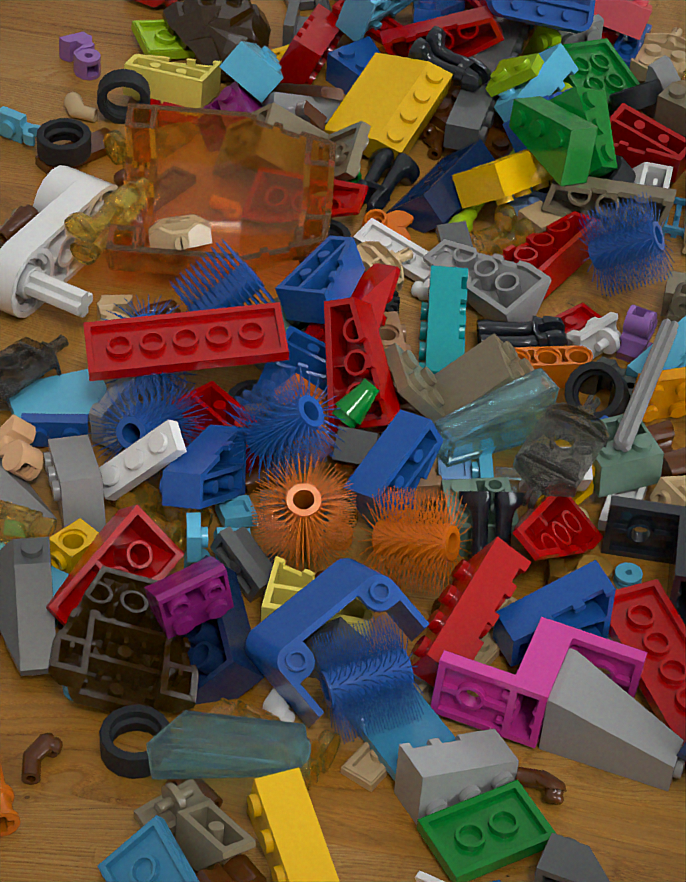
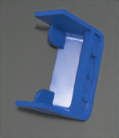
[485,0,596,34]
[244,558,429,729]

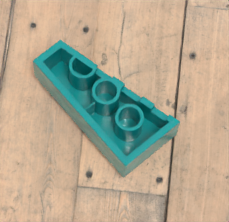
[418,265,468,374]

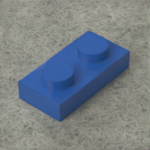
[21,413,89,447]

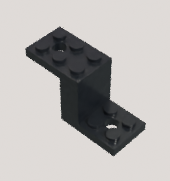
[601,495,686,625]

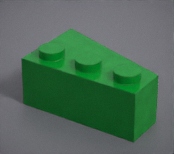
[549,86,618,178]
[509,96,598,186]

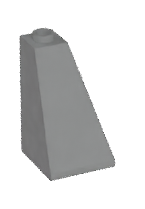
[539,648,686,791]

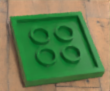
[546,38,640,110]

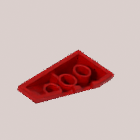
[305,263,401,343]
[512,484,603,561]
[46,504,185,626]

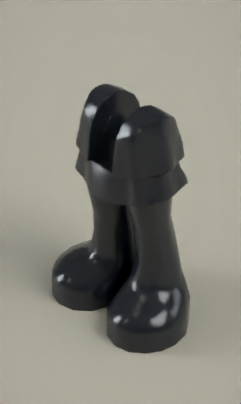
[408,26,491,92]
[357,148,420,213]
[476,316,568,347]
[459,491,524,559]

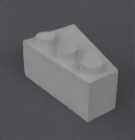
[43,434,106,532]
[394,729,519,825]

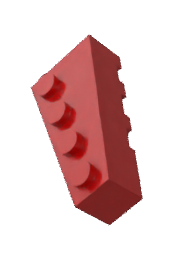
[279,3,344,85]
[324,297,400,434]
[411,536,531,688]

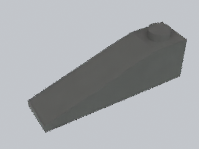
[0,537,56,676]

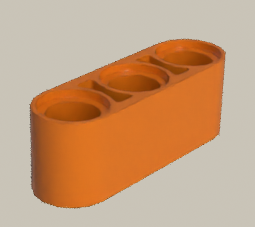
[514,345,593,389]

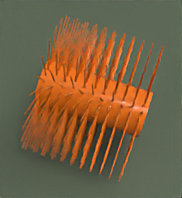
[251,453,357,573]
[358,486,472,595]

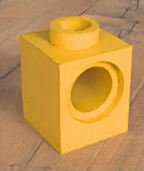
[49,518,99,574]

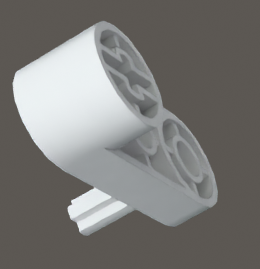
[0,165,123,318]

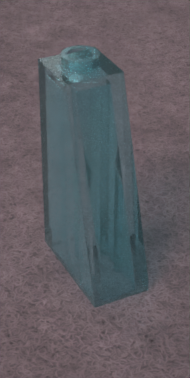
[434,368,559,467]
[146,710,311,780]

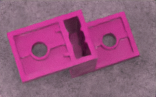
[431,617,648,748]

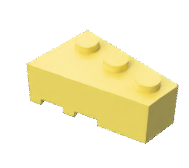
[261,556,374,641]

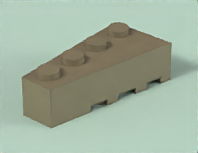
[542,176,677,233]

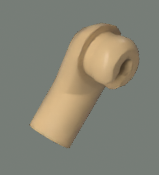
[64,92,98,122]

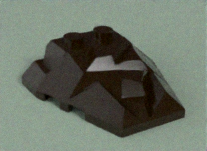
[162,0,271,80]
[48,566,199,714]

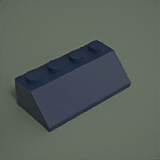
[386,139,495,233]
[182,555,264,705]

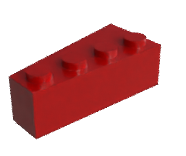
[380,5,505,58]
[491,211,600,300]

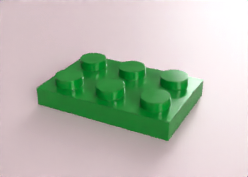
[416,779,556,882]

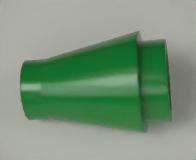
[332,378,380,429]

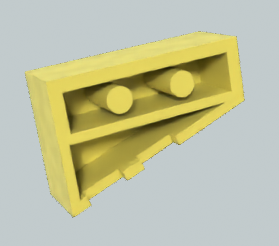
[123,54,222,112]

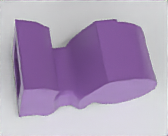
[59,31,101,80]
[616,304,658,363]

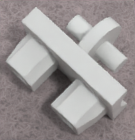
[567,312,621,359]

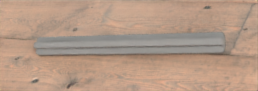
[613,318,679,452]

